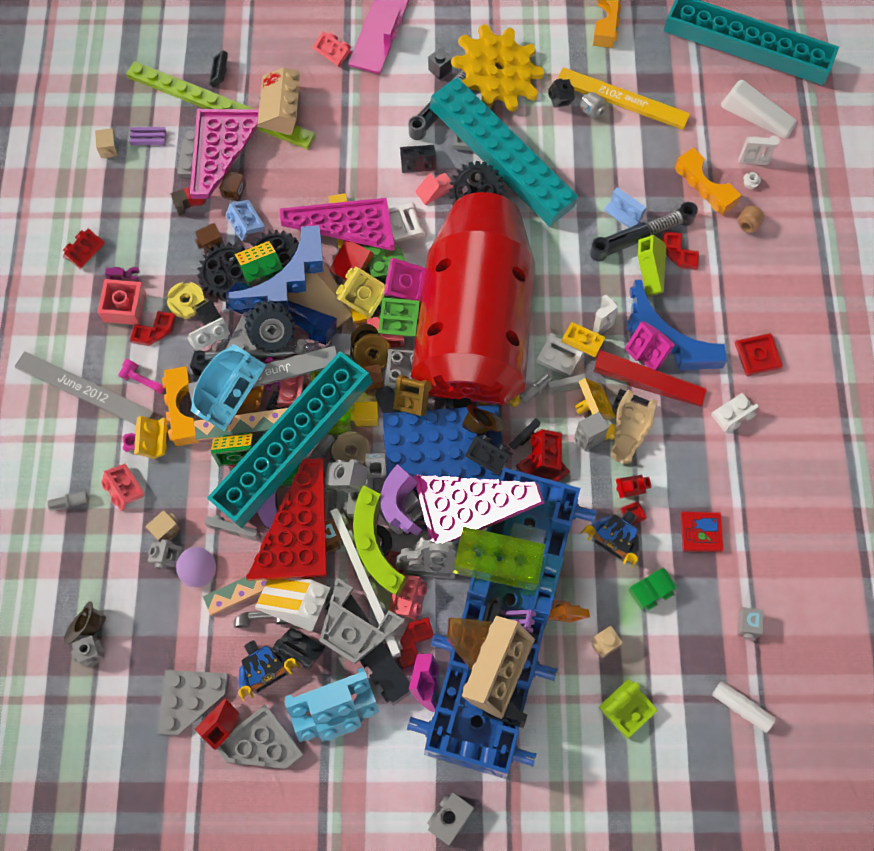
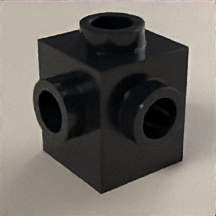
[548,78,575,108]

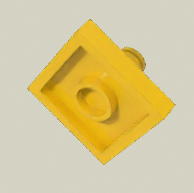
[575,378,615,420]

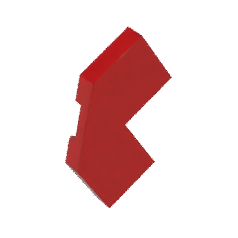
[663,232,699,270]
[130,311,177,346]
[398,617,434,669]

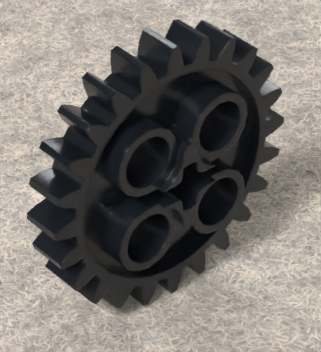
[449,161,506,205]
[247,229,299,269]
[197,242,248,300]

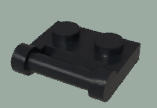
[273,628,325,670]

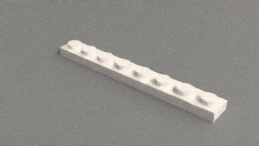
[330,508,403,659]

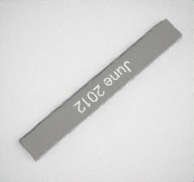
[188,346,337,402]
[14,351,155,425]

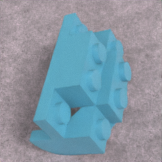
[190,344,266,431]
[284,667,379,742]

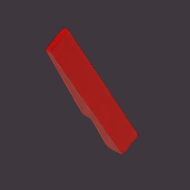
[593,350,706,407]

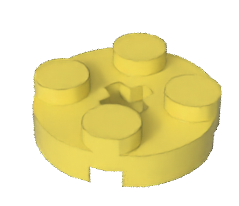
[167,282,205,319]

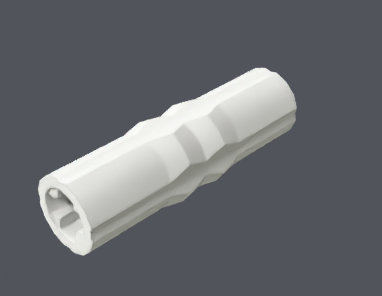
[712,681,776,733]

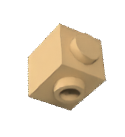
[145,510,180,542]
[591,626,623,658]

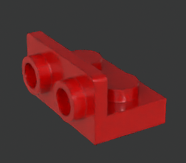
[62,228,105,270]
[530,429,562,472]

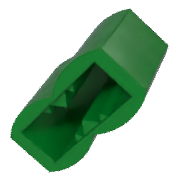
[628,567,677,611]

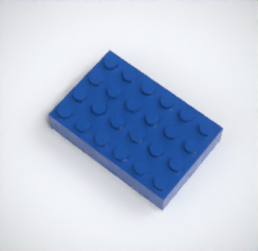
[383,405,502,490]

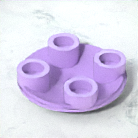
[176,547,216,588]

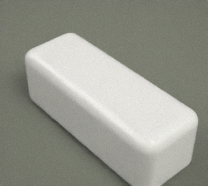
[721,80,797,138]

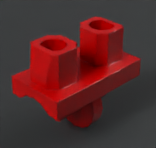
[615,474,652,498]

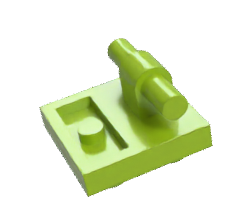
[598,679,658,739]

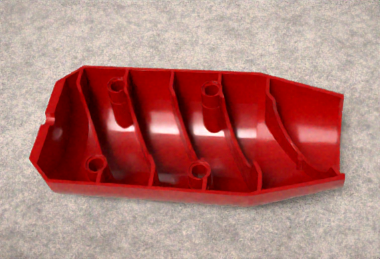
[411,192,535,405]

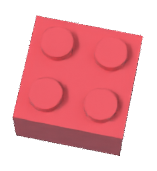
[97,279,146,325]

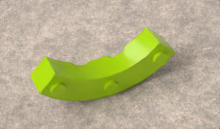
[353,485,408,597]

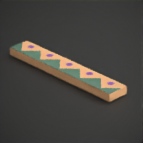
[194,408,288,441]
[202,577,267,616]

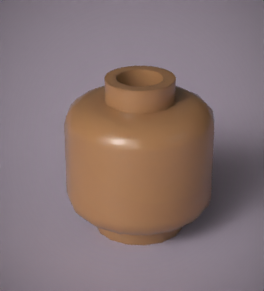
[738,206,765,232]

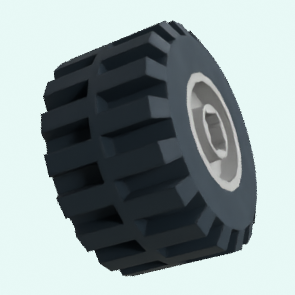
[245,300,296,353]

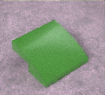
[378,298,420,337]

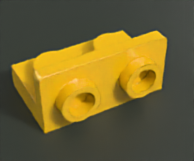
[561,322,605,357]
[134,416,168,459]

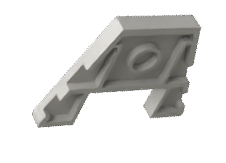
[320,578,405,664]

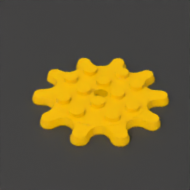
[451,24,544,112]

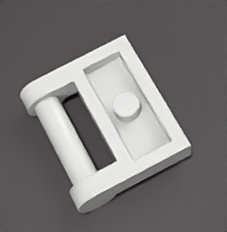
[739,136,780,165]
[389,203,426,243]
[536,333,584,377]

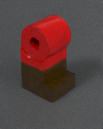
[170,187,207,216]

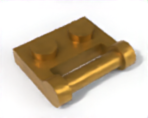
[393,375,432,416]

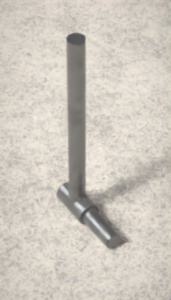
[205,339,306,360]

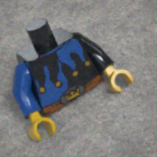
[581,511,640,568]
[238,640,300,702]

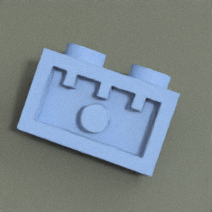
[604,187,646,228]
[226,200,265,241]

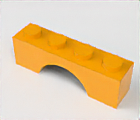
[592,0,621,48]
[674,147,741,216]
[162,366,199,447]

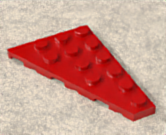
[246,458,327,581]

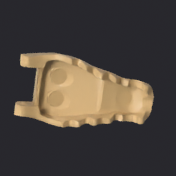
[611,389,658,464]

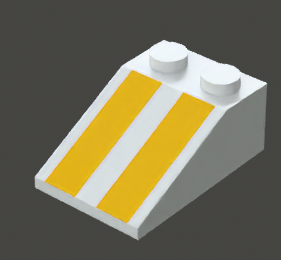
[255,578,330,632]

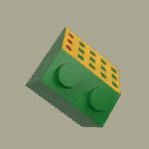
[235,241,283,288]
[211,432,256,467]

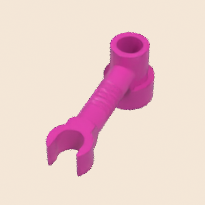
[118,358,164,394]

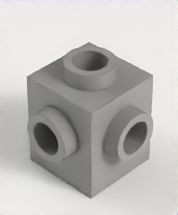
[148,539,183,570]
[71,635,104,667]

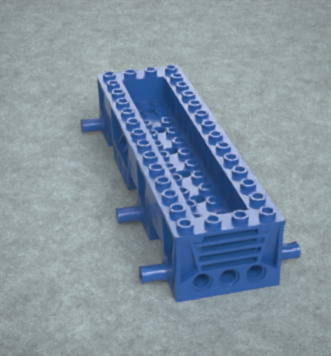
[407,467,597,779]

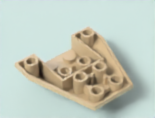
[288,263,352,339]

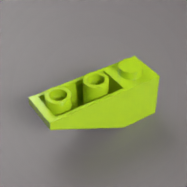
[638,235,666,297]

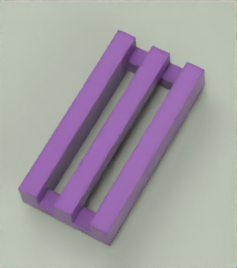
[129,127,166,145]
[505,610,536,633]

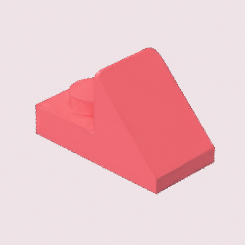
[416,173,453,205]

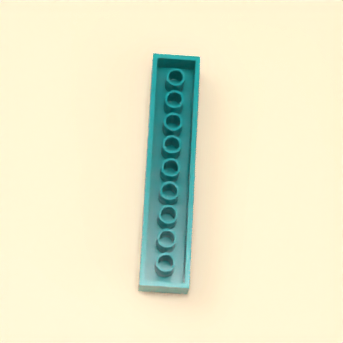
[663,0,839,86]
[429,77,579,227]
[207,351,373,529]

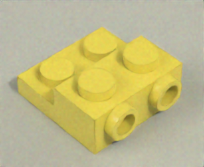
[336,267,385,319]

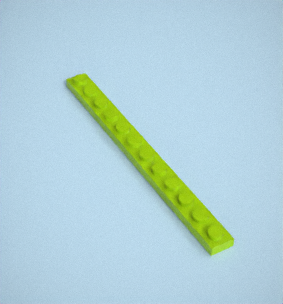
[126,61,316,150]

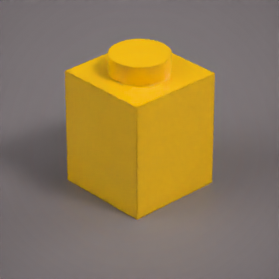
[351,401,379,427]

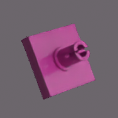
[384,258,426,301]

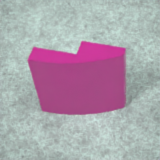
[625,321,675,371]

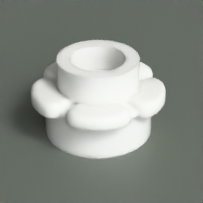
[743,172,761,189]

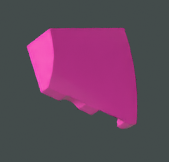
[409,654,439,712]

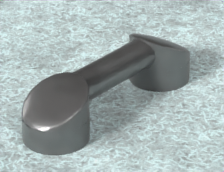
[233,611,289,628]

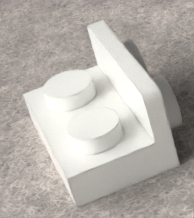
[593,295,618,335]
[187,318,230,351]
[711,393,759,432]

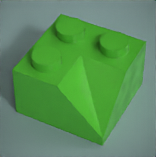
[364,245,406,284]

